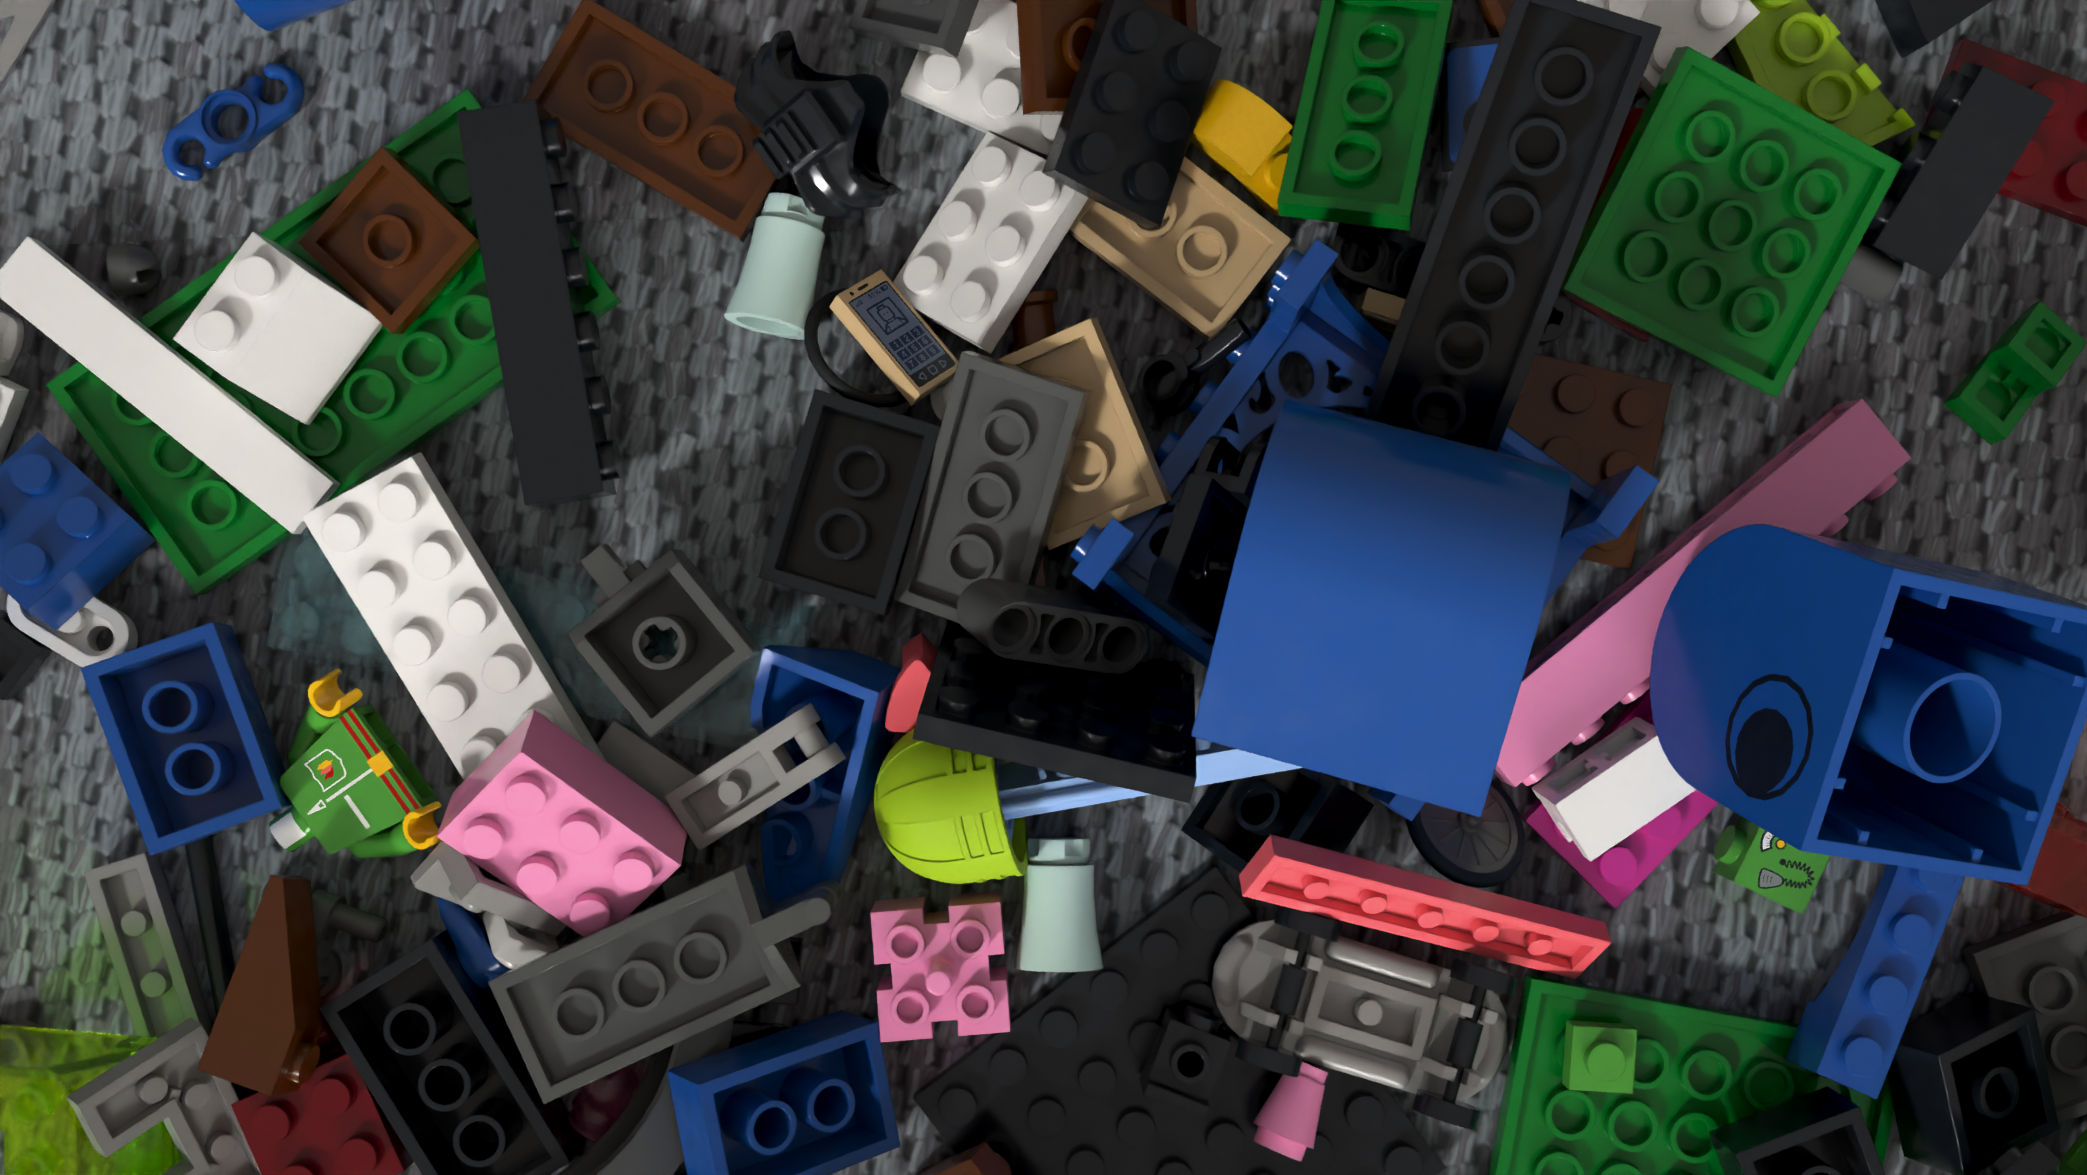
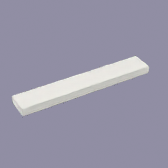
[0,236,341,534]

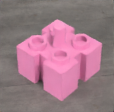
[870,891,1011,1043]

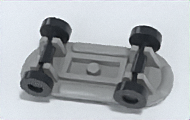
[1212,905,1518,1130]

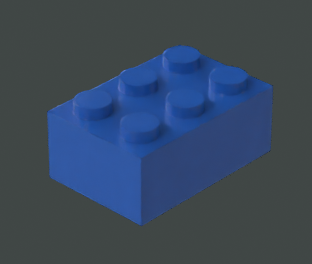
[80,622,293,855]
[667,1010,901,1175]

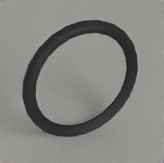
[804,288,908,408]

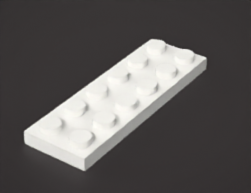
[301,452,607,780]

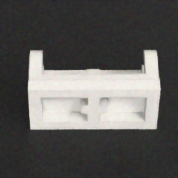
[1532,716,1696,862]

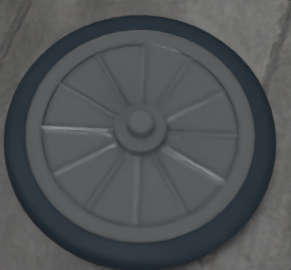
[1405,779,1525,888]

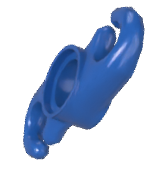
[162,63,305,181]
[437,897,512,999]

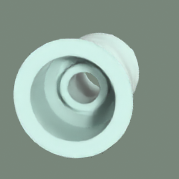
[724,192,825,340]
[1014,837,1104,972]

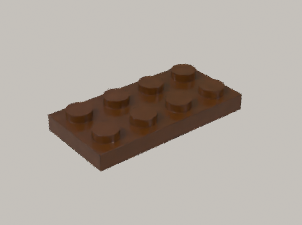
[522,0,782,243]

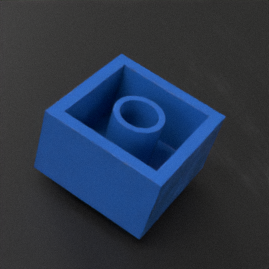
[0,432,156,631]

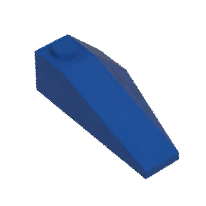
[750,644,902,903]

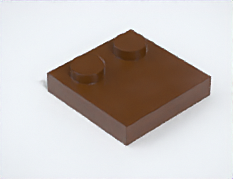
[298,146,480,334]

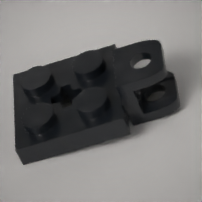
[1144,435,1268,644]

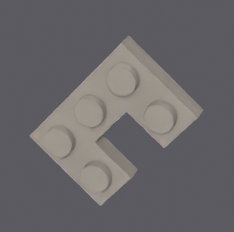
[67,1018,262,1175]

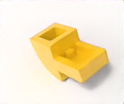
[1190,79,1293,217]

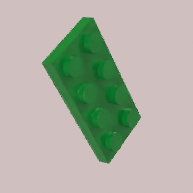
[1277,0,1454,231]

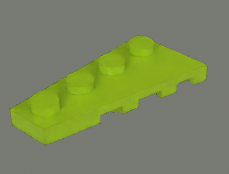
[1726,0,1916,147]

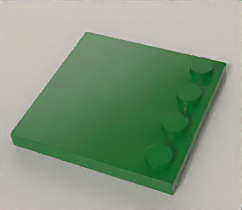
[1560,46,1902,398]

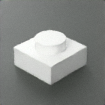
[482,911,559,969]

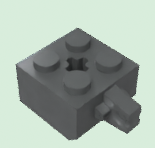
[568,544,763,737]

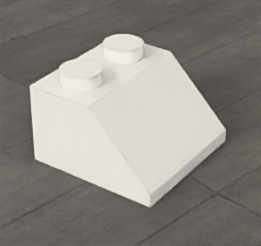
[173,232,383,425]

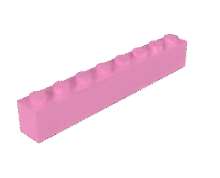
[1494,398,1911,787]

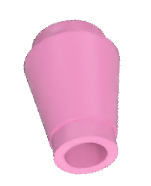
[1253,1062,1328,1162]

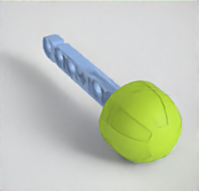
[874,728,1303,884]

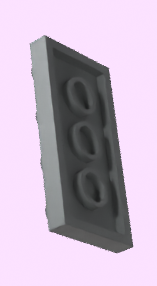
[893,351,1091,623]

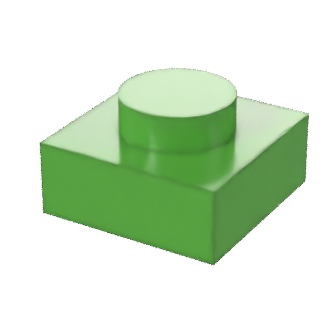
[1562,1020,1637,1094]

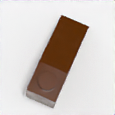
[197,875,323,1096]

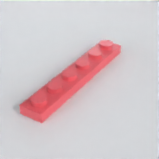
[1239,834,1612,979]

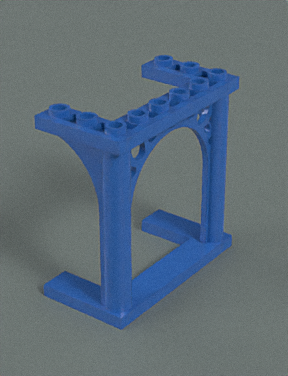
[1070,239,1660,821]

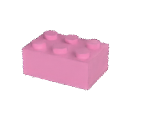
[437,710,687,937]

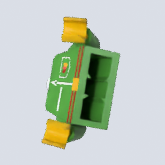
[269,668,442,858]

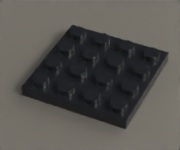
[913,619,1197,803]

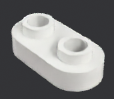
[6,594,138,667]

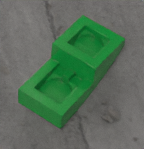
[1944,301,2087,445]

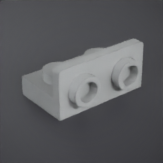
[411,841,567,937]

